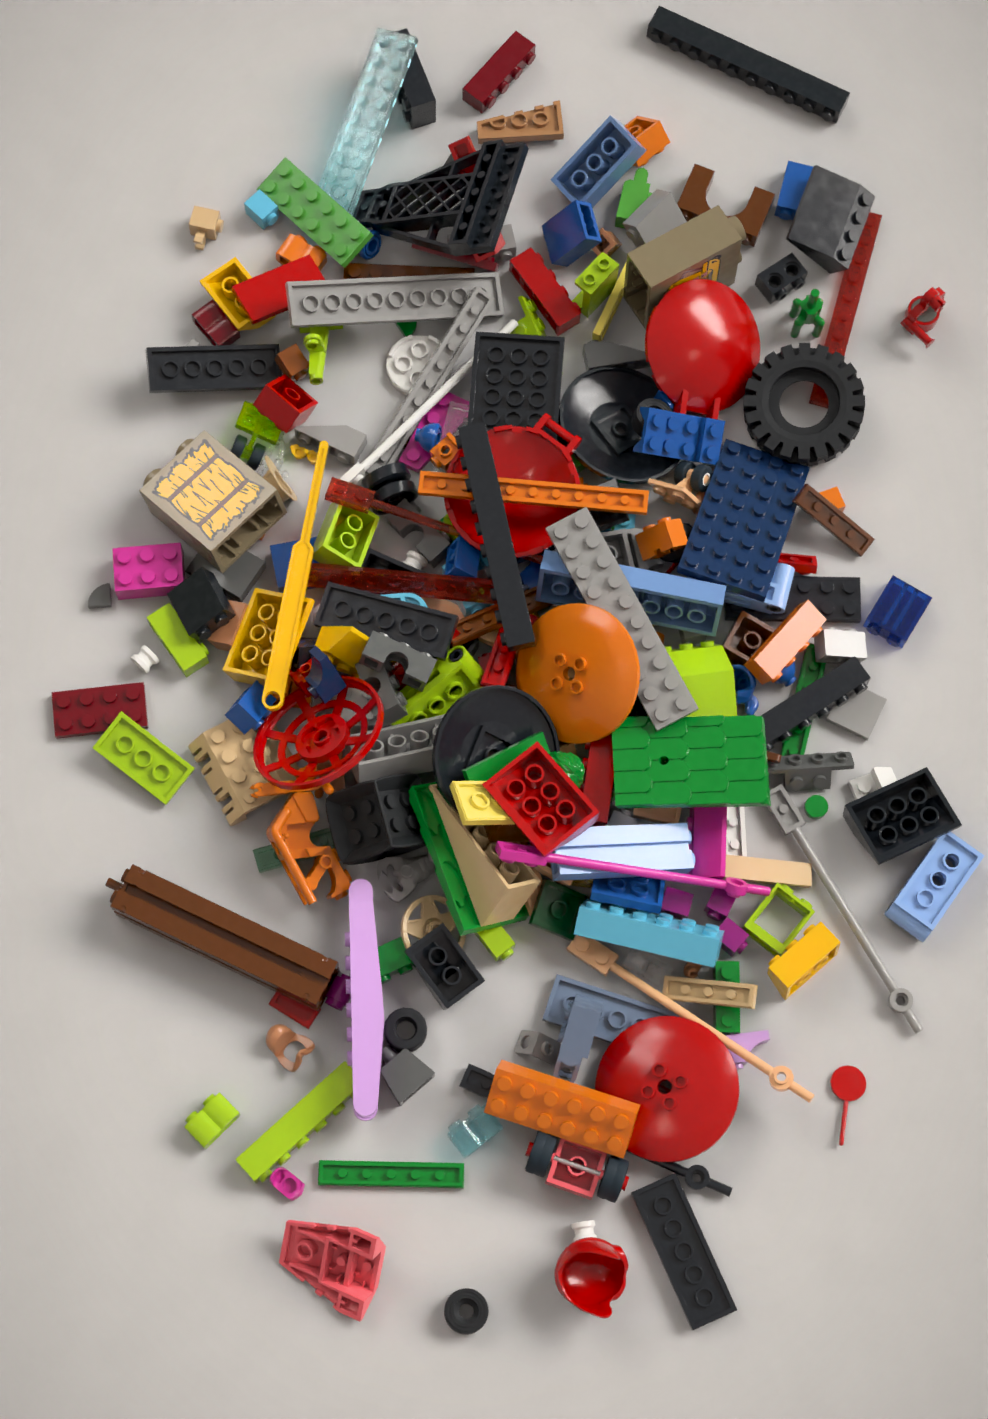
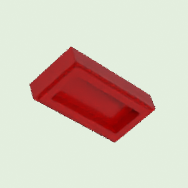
[268,992,321,1030]

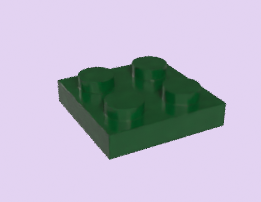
[528,879,587,941]

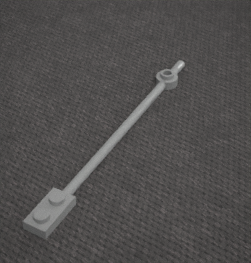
[767,784,923,1034]

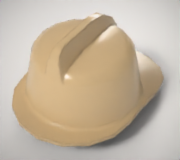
[263,456,297,502]

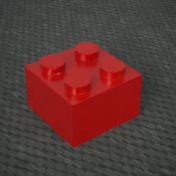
[252,374,318,433]

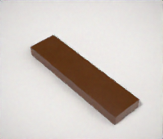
[792,484,875,557]

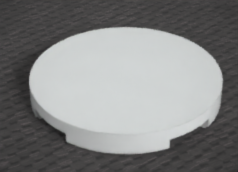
[386,335,452,395]

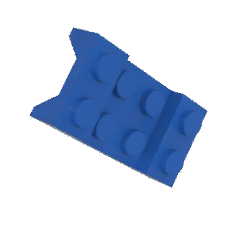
[633,407,725,465]

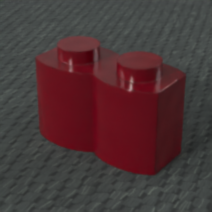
[191,299,240,346]

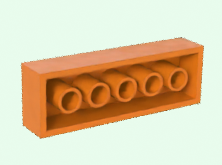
[484,1060,640,1158]

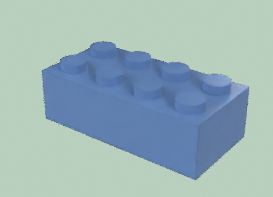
[550,115,647,208]

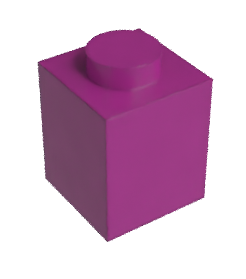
[660,886,694,920]
[704,888,736,921]
[719,917,749,957]

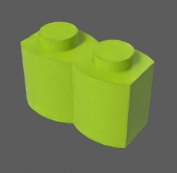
[184,1092,240,1150]

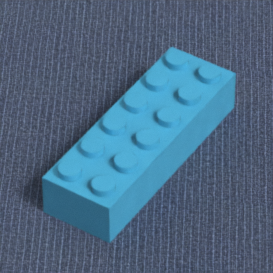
[574,898,724,968]

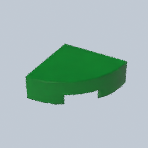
[395,321,417,337]

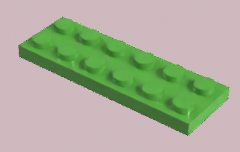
[257,157,374,268]

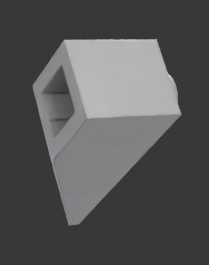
[295,425,367,465]

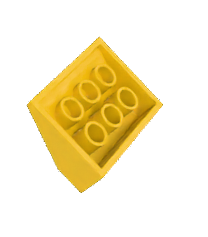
[222,588,315,685]

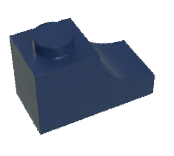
[304,646,347,704]

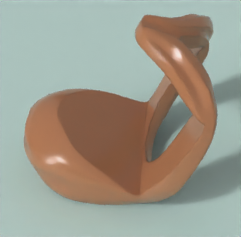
[266,1024,315,1072]

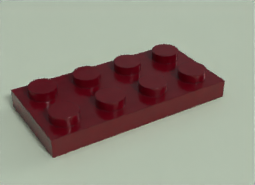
[52,682,149,739]

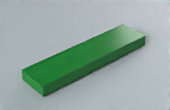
[462,732,551,781]

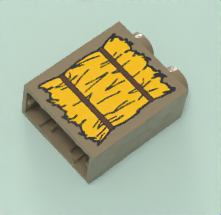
[139,430,287,574]

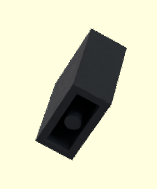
[167,567,236,642]

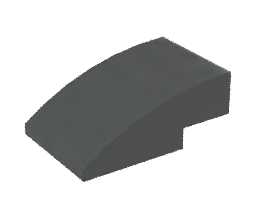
[185,551,266,602]

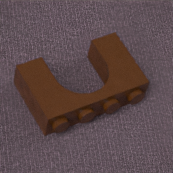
[677,164,775,247]

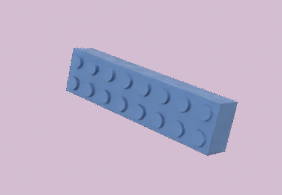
[535,549,726,637]

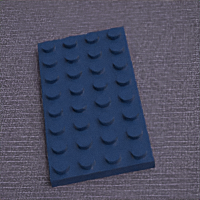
[677,439,810,603]

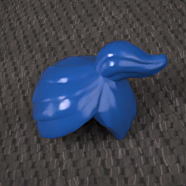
[732,665,759,715]

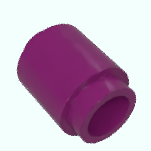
[325,974,351,1011]

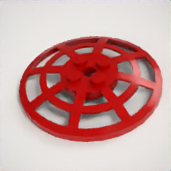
[253,675,384,790]

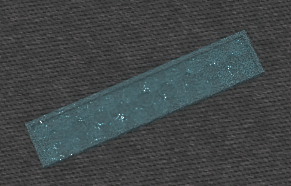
[318,28,419,216]

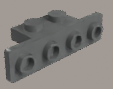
[767,751,854,792]

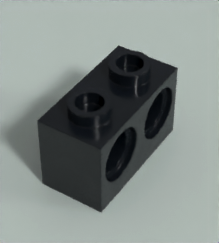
[755,253,808,304]

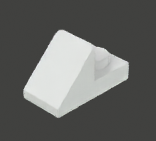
[848,767,897,800]

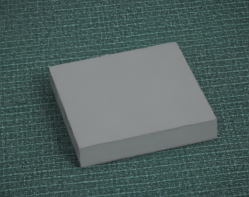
[826,689,887,740]

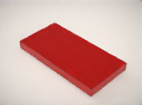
[232,254,325,325]

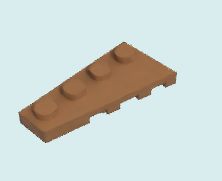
[477,100,564,144]

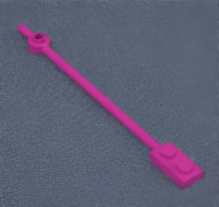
[495,841,771,898]

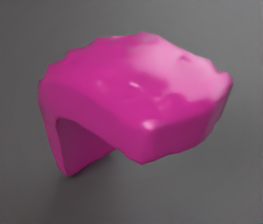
[269,1167,305,1201]

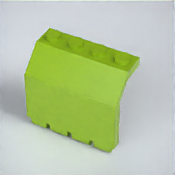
[647,640,737,717]

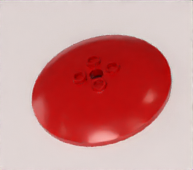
[595,1016,740,1162]

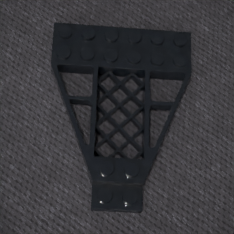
[353,139,529,256]

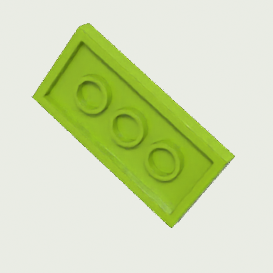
[92,711,195,805]

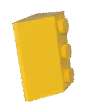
[200,257,276,331]
[315,626,396,679]
[767,922,841,1000]

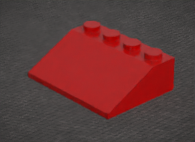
[482,741,600,857]

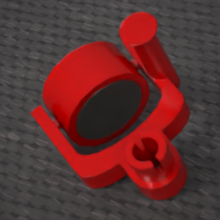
[900,287,946,348]

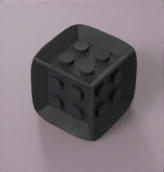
[326,773,426,865]

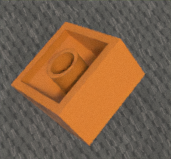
[624,116,670,167]

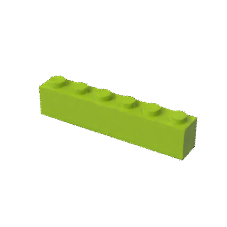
[235,1061,353,1183]

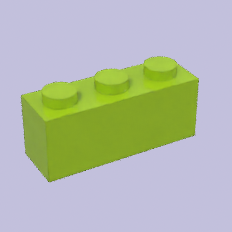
[146,602,210,678]

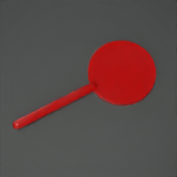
[830,1065,866,1146]

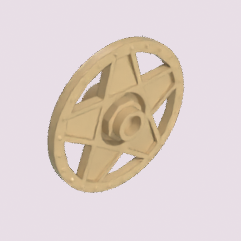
[401,895,466,949]

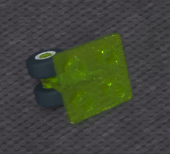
[230,401,281,470]

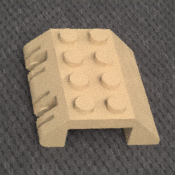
[188,718,300,826]

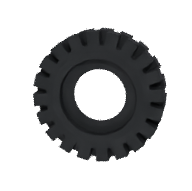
[743,343,865,466]

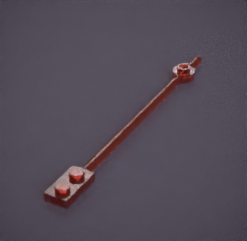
[325,477,543,565]

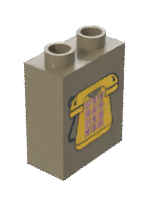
[623,205,746,330]

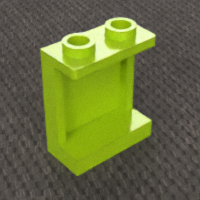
[572,252,619,318]

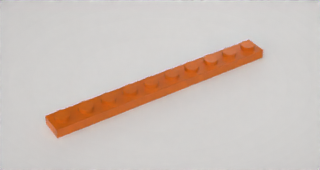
[418,471,649,515]

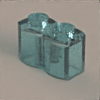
[447,1104,504,1159]

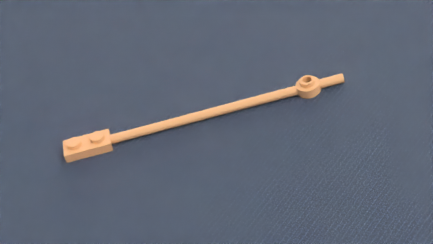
[566,935,815,1103]

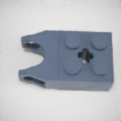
[553,994,604,1083]

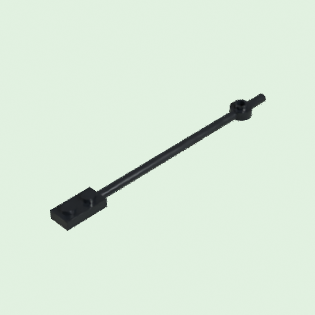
[459,1064,732,1197]

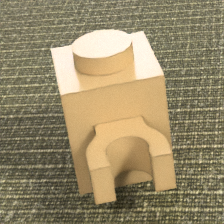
[189,205,224,250]

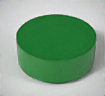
[804,795,828,819]

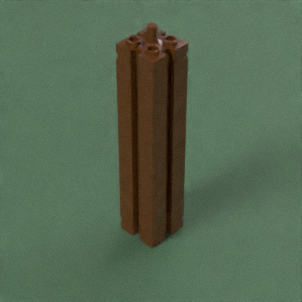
[105,864,340,1012]

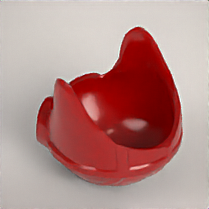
[554,1237,629,1319]

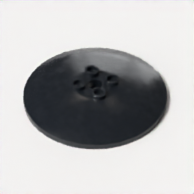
[558,366,680,485]
[432,685,560,826]

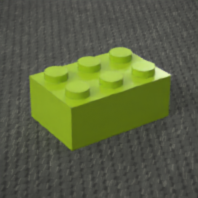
[313,494,380,580]

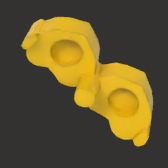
[290,444,318,465]

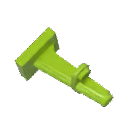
[299,325,343,385]

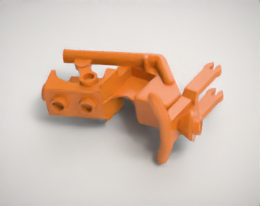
[249,765,352,905]

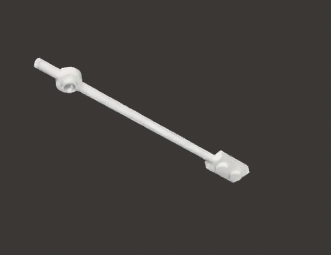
[326,319,519,503]

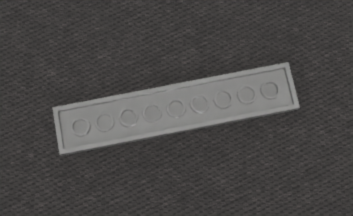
[285,272,504,328]
[545,507,699,732]

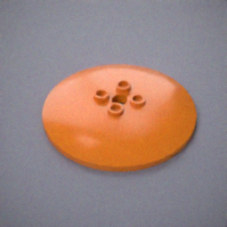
[516,603,640,744]

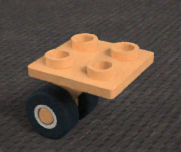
[647,460,713,509]

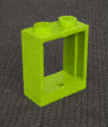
[742,882,815,956]

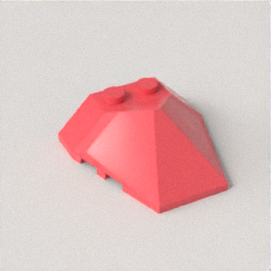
[279,1220,386,1321]

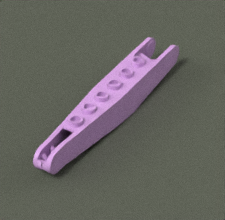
[345,879,384,1121]

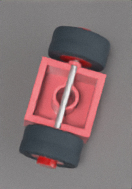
[525,1131,629,1203]

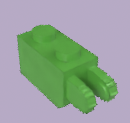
[615,167,652,229]

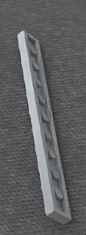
[365,286,495,474]

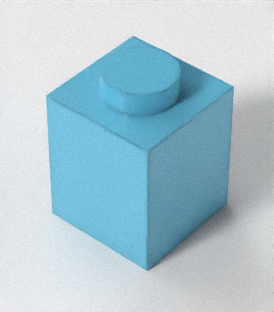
[244,189,279,230]

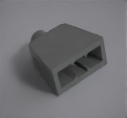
[380,1045,435,1106]

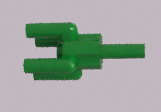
[789,289,825,338]

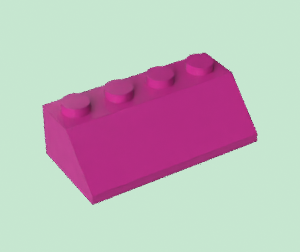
[686,807,727,880]

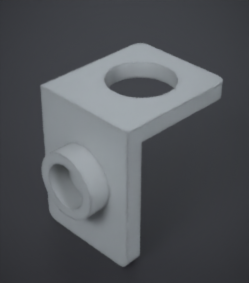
[515,1030,561,1065]

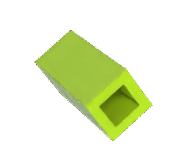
[474,926,515,962]

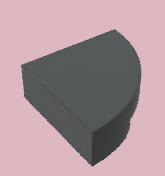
[88,583,112,609]

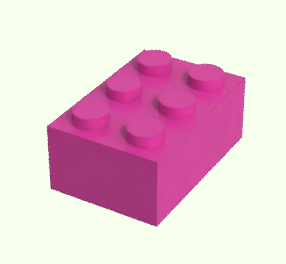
[112,542,185,600]

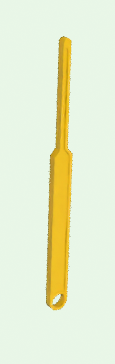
[262,441,329,711]

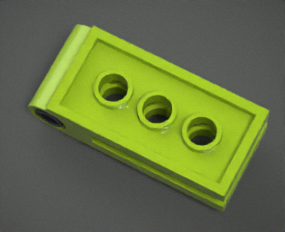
[391,645,484,726]

